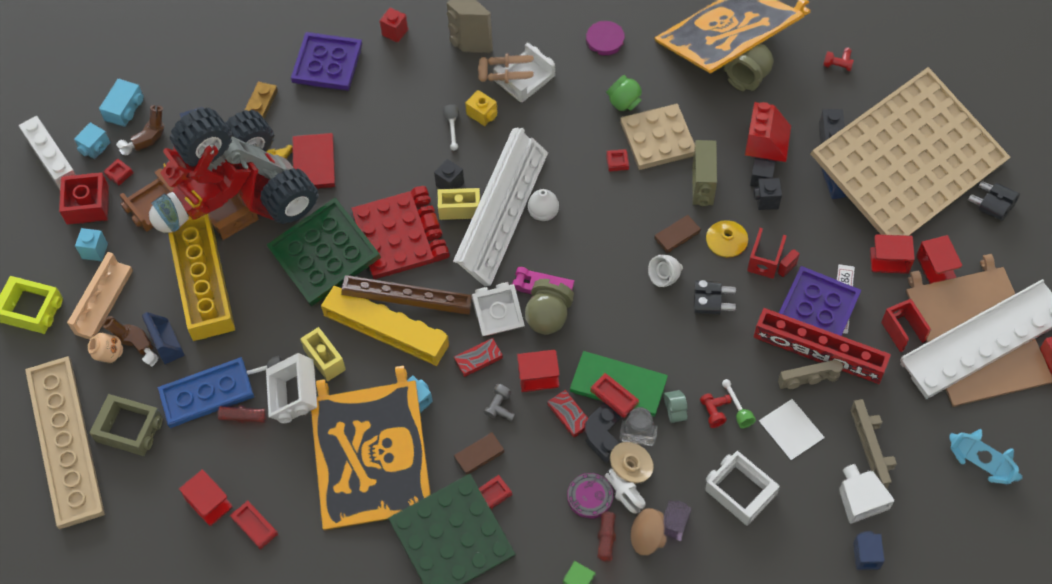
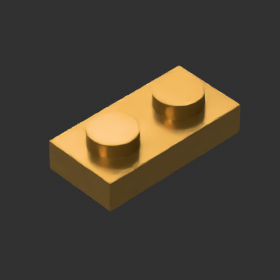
[245,82,278,119]

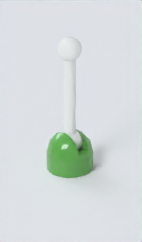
[722,379,756,428]

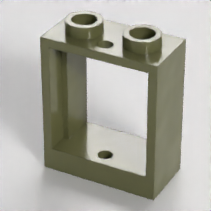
[692,140,717,206]
[89,394,163,456]

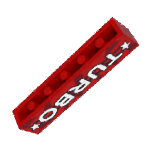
[753,308,891,384]

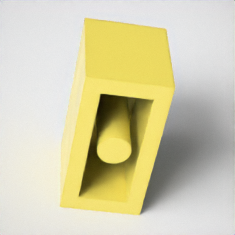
[438,188,480,220]
[300,327,346,382]

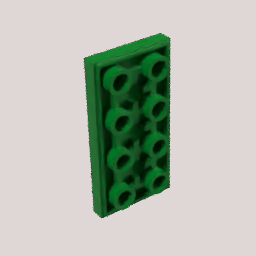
[570,351,668,417]

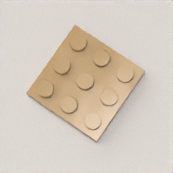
[620,104,695,170]

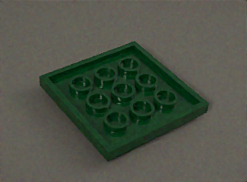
[267,197,381,307]
[388,474,516,584]

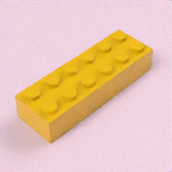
[168,214,236,341]

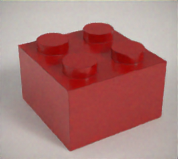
[59,172,109,225]

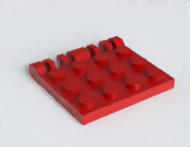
[351,186,450,280]

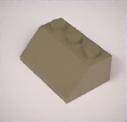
[447,0,493,53]

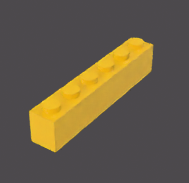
[321,286,449,366]

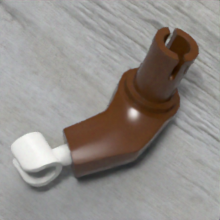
[116,105,165,155]
[102,316,159,367]

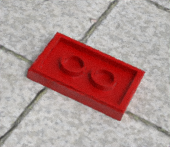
[293,133,335,188]

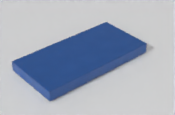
[158,357,255,428]

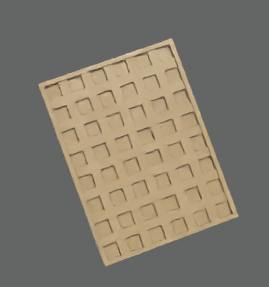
[810,67,1010,236]

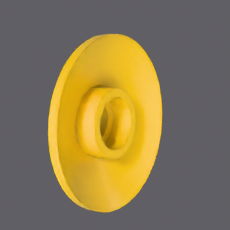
[706,221,748,258]

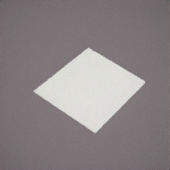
[759,399,825,460]

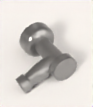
[483,384,515,421]

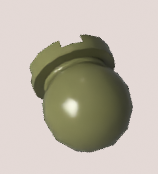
[724,43,774,91]
[525,279,574,335]

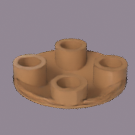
[631,508,666,556]

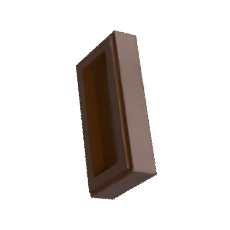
[654,215,701,253]
[454,433,504,475]

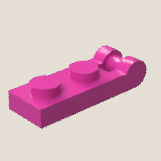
[512,267,574,294]

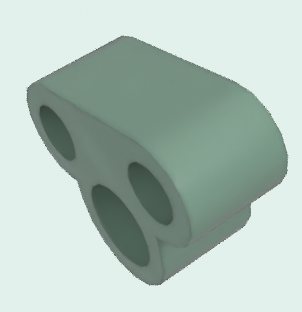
[664,390,687,423]

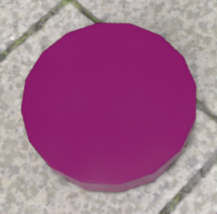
[586,21,625,55]

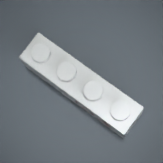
[19,116,76,190]

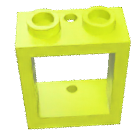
[0,276,63,334]

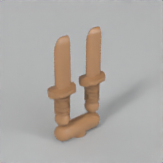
[478,54,534,83]

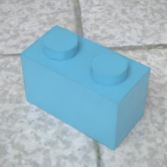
[99,79,144,127]

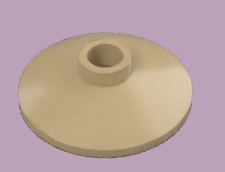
[610,442,653,483]

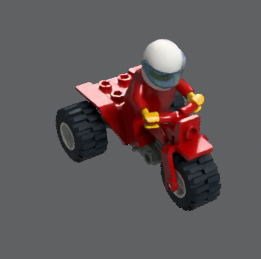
[149,108,319,233]

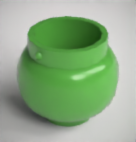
[606,75,642,111]

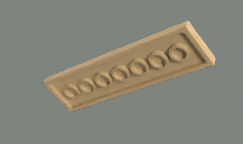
[25,356,105,529]

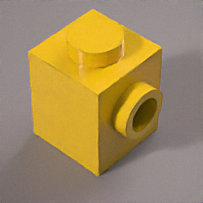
[465,90,498,126]

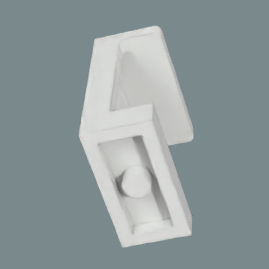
[494,43,555,103]

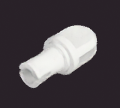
[605,469,645,514]

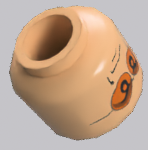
[88,333,123,363]

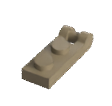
[778,360,843,389]

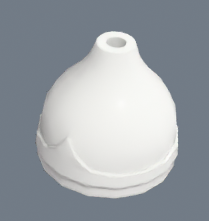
[528,189,559,221]
[648,255,683,287]

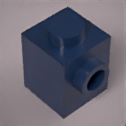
[853,531,885,570]

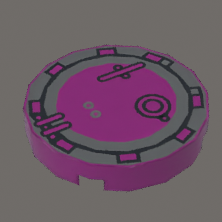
[567,473,613,519]

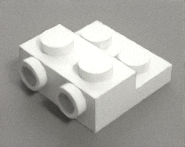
[471,282,525,337]

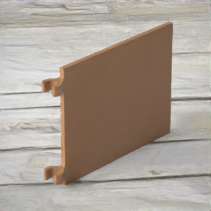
[906,254,1052,407]

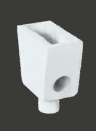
[839,464,894,524]

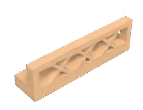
[67,252,133,340]

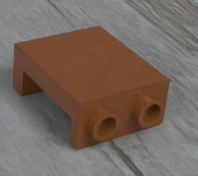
[120,168,175,232]
[208,193,259,240]

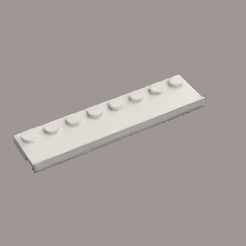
[453,128,548,287]
[900,279,1052,399]

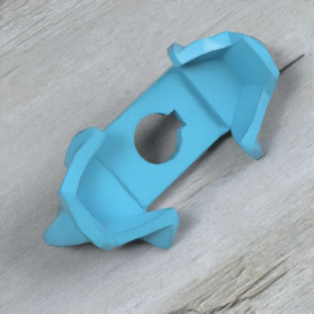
[949,429,1023,484]

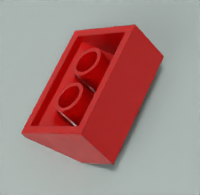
[745,102,791,162]

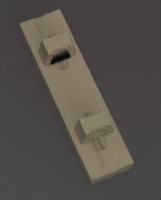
[850,399,897,490]

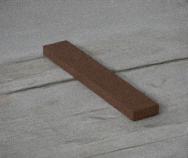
[341,275,472,315]

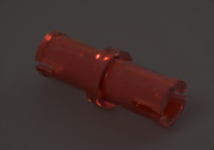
[218,405,265,423]
[597,512,616,561]

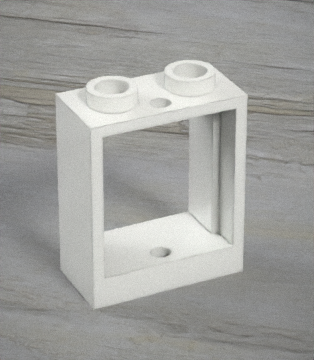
[266,353,317,423]
[705,451,780,526]

